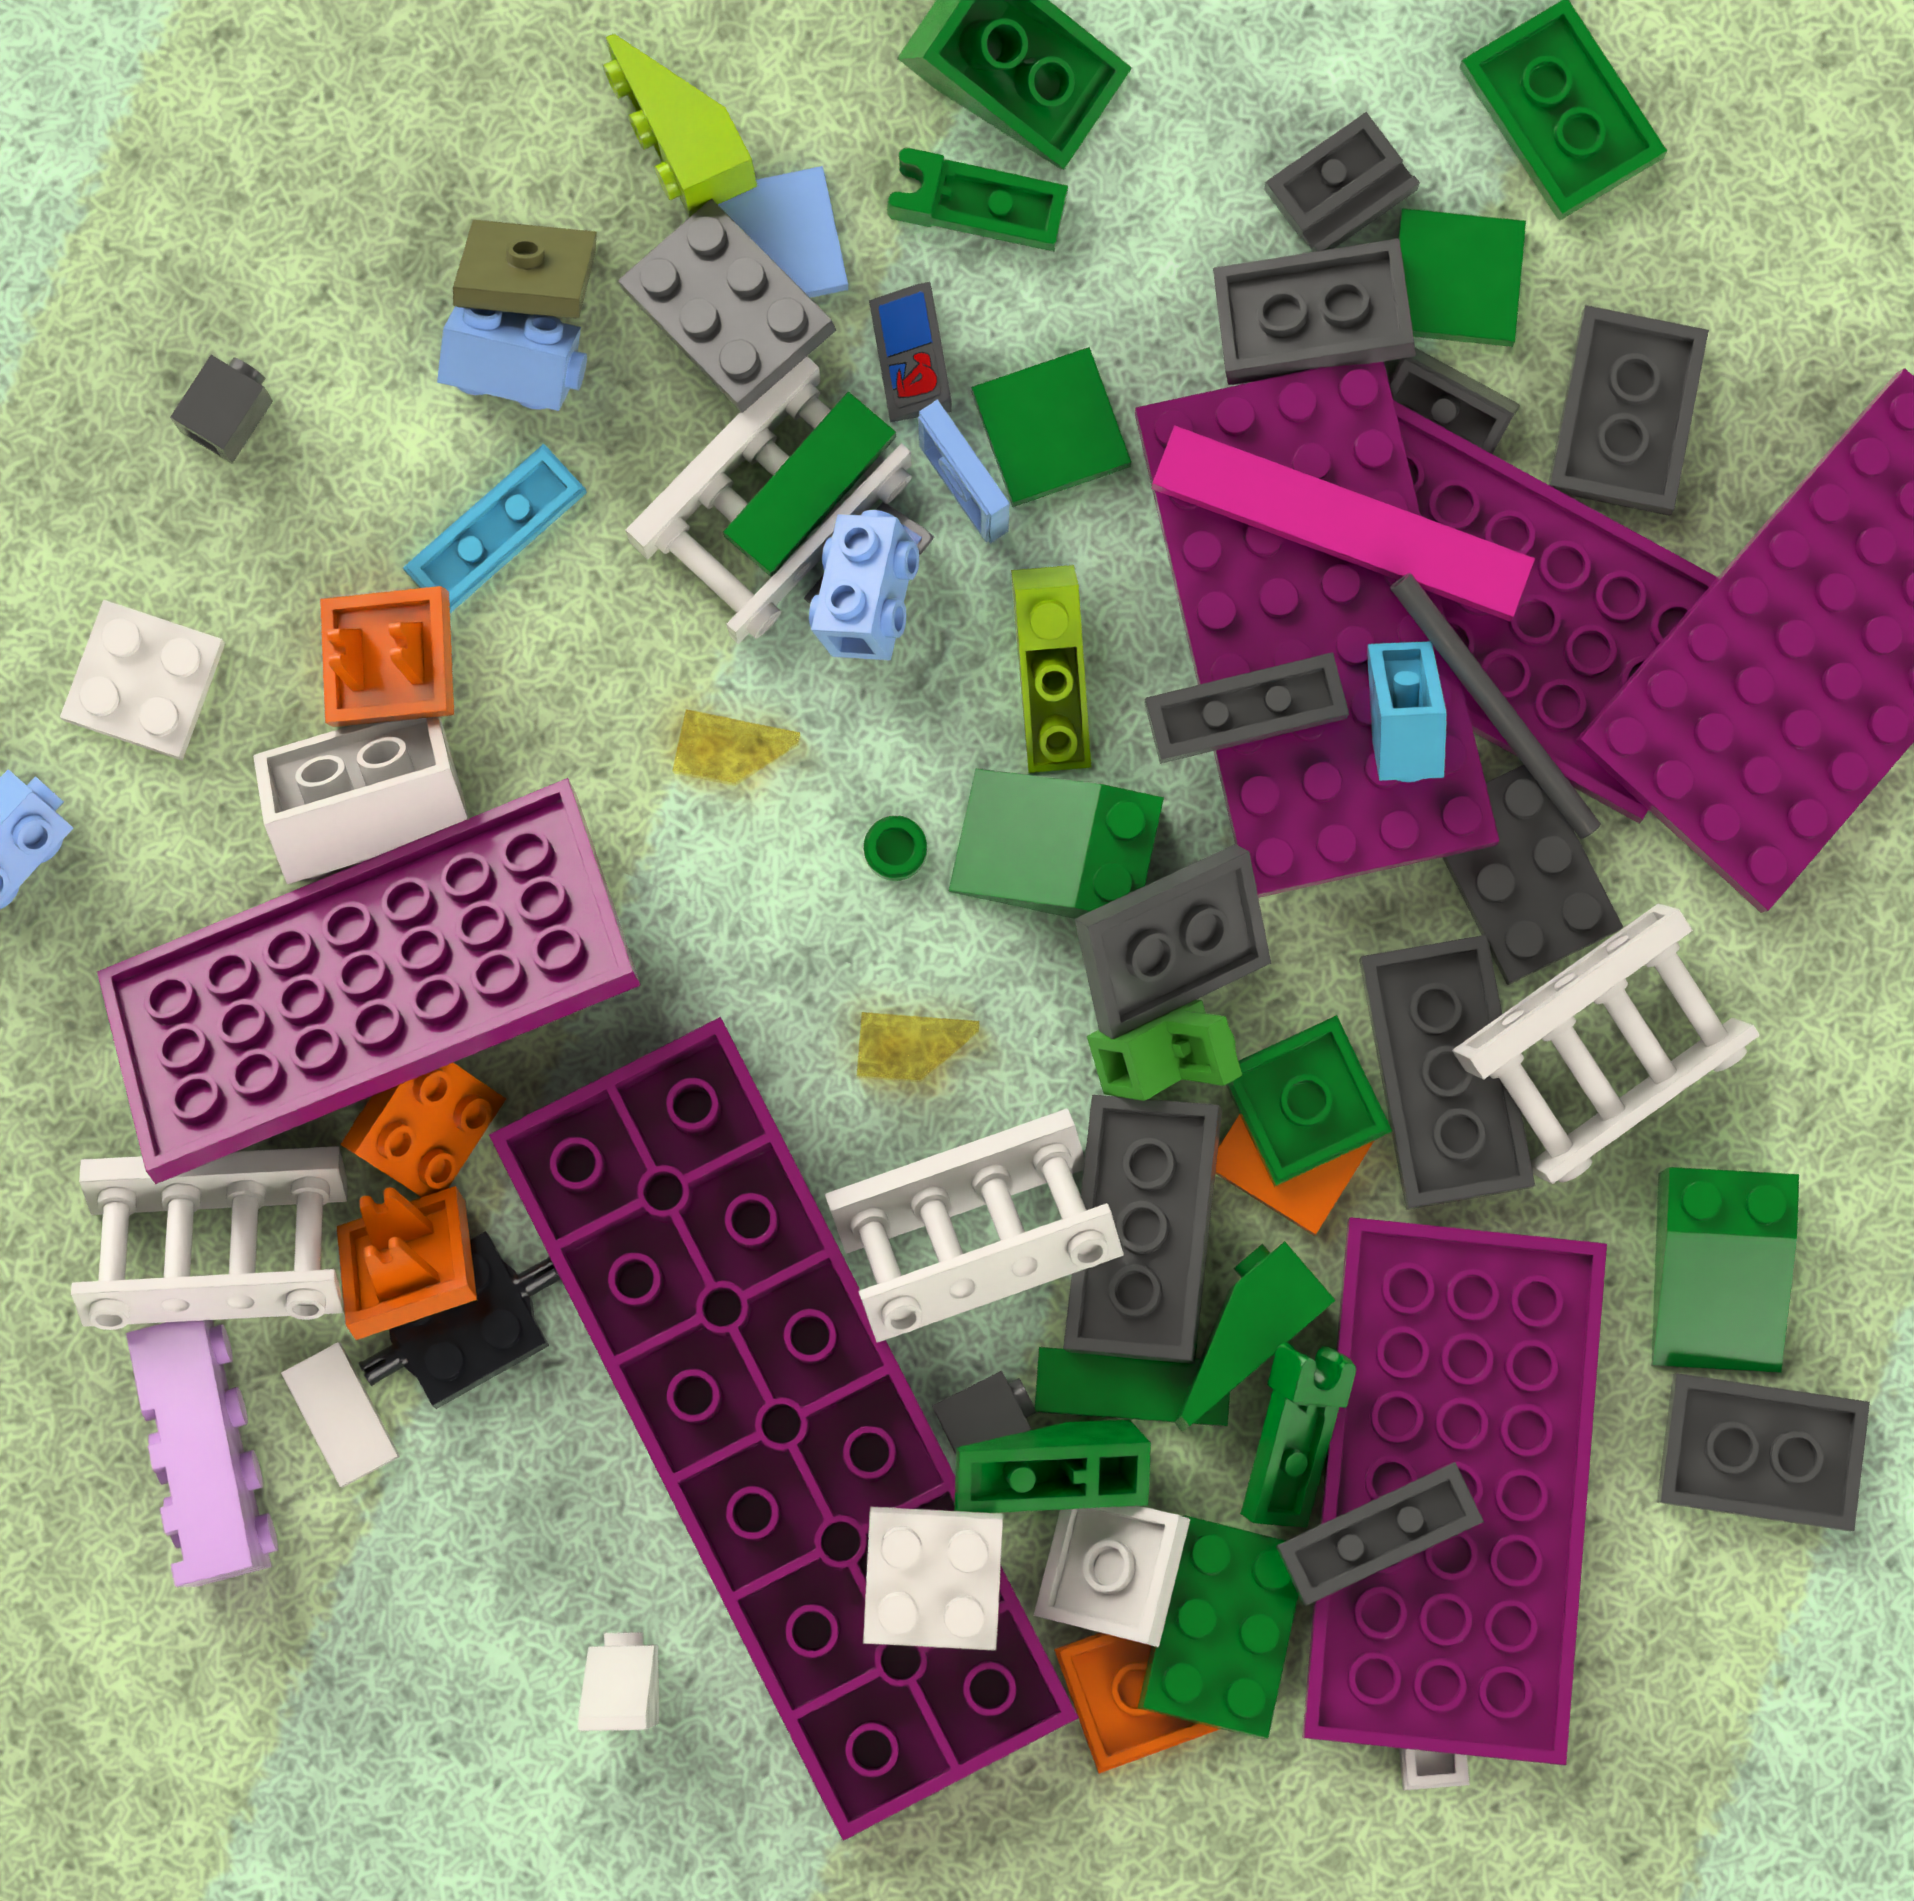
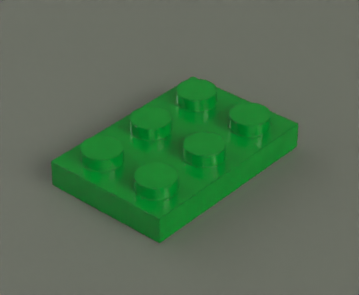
[1459,0,1667,221]
[1138,1515,1299,1739]

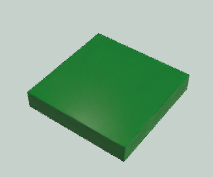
[1398,208,1526,347]
[971,347,1131,507]
[1226,1015,1392,1187]

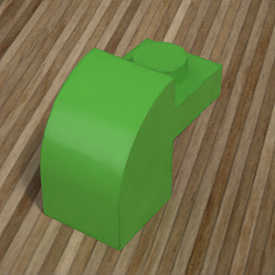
[1087,999,1242,1101]

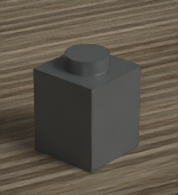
[170,355,273,464]
[932,1371,1037,1454]

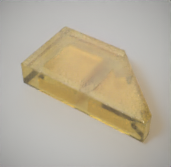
[672,709,801,786]
[857,1012,979,1082]

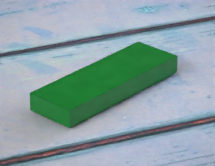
[723,392,896,577]
[1034,1347,1230,1427]

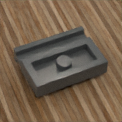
[1264,112,1420,252]

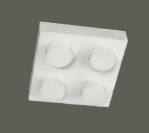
[60,600,225,760]
[1034,1506,1190,1647]
[863,1507,1003,1650]

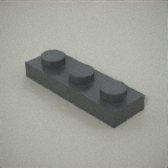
[1144,652,1349,764]
[1276,1462,1484,1606]

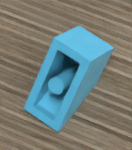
[1367,641,1447,782]

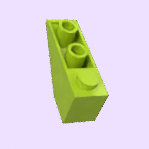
[603,33,757,217]
[1011,565,1092,773]

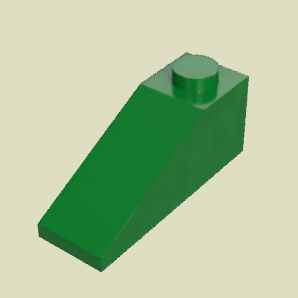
[1174,1241,1336,1432]
[954,1419,1151,1513]

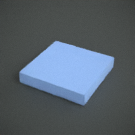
[718,166,849,298]
[918,399,1010,543]

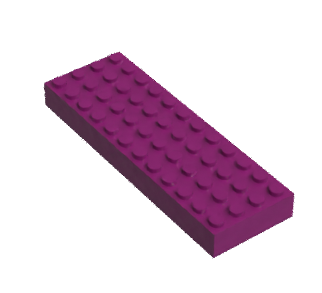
[489,1017,1079,1841]

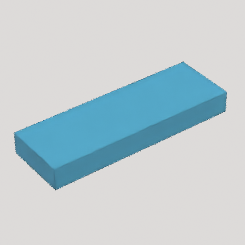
[403,444,587,613]

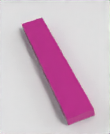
[1151,425,1535,622]

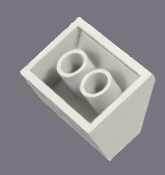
[253,717,469,884]

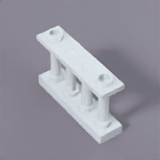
[626,356,912,644]
[1452,903,1760,1184]
[825,1108,1124,1343]
[71,1146,348,1330]

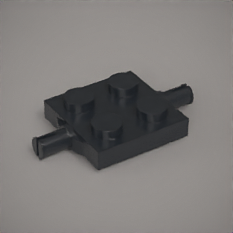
[358,1231,561,1409]

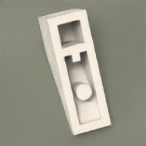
[578,1632,659,1731]

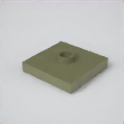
[453,220,597,318]

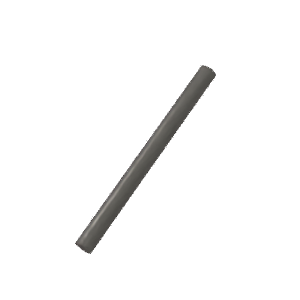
[1390,573,1601,839]

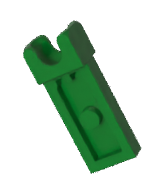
[887,148,1068,252]
[1240,1342,1356,1528]

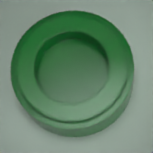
[864,816,927,881]

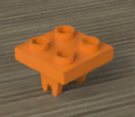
[320,586,454,727]
[340,1062,506,1197]
[337,1186,477,1340]

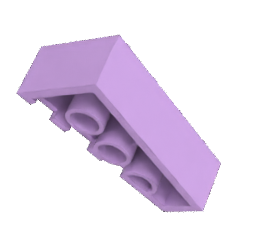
[126,1320,278,1587]

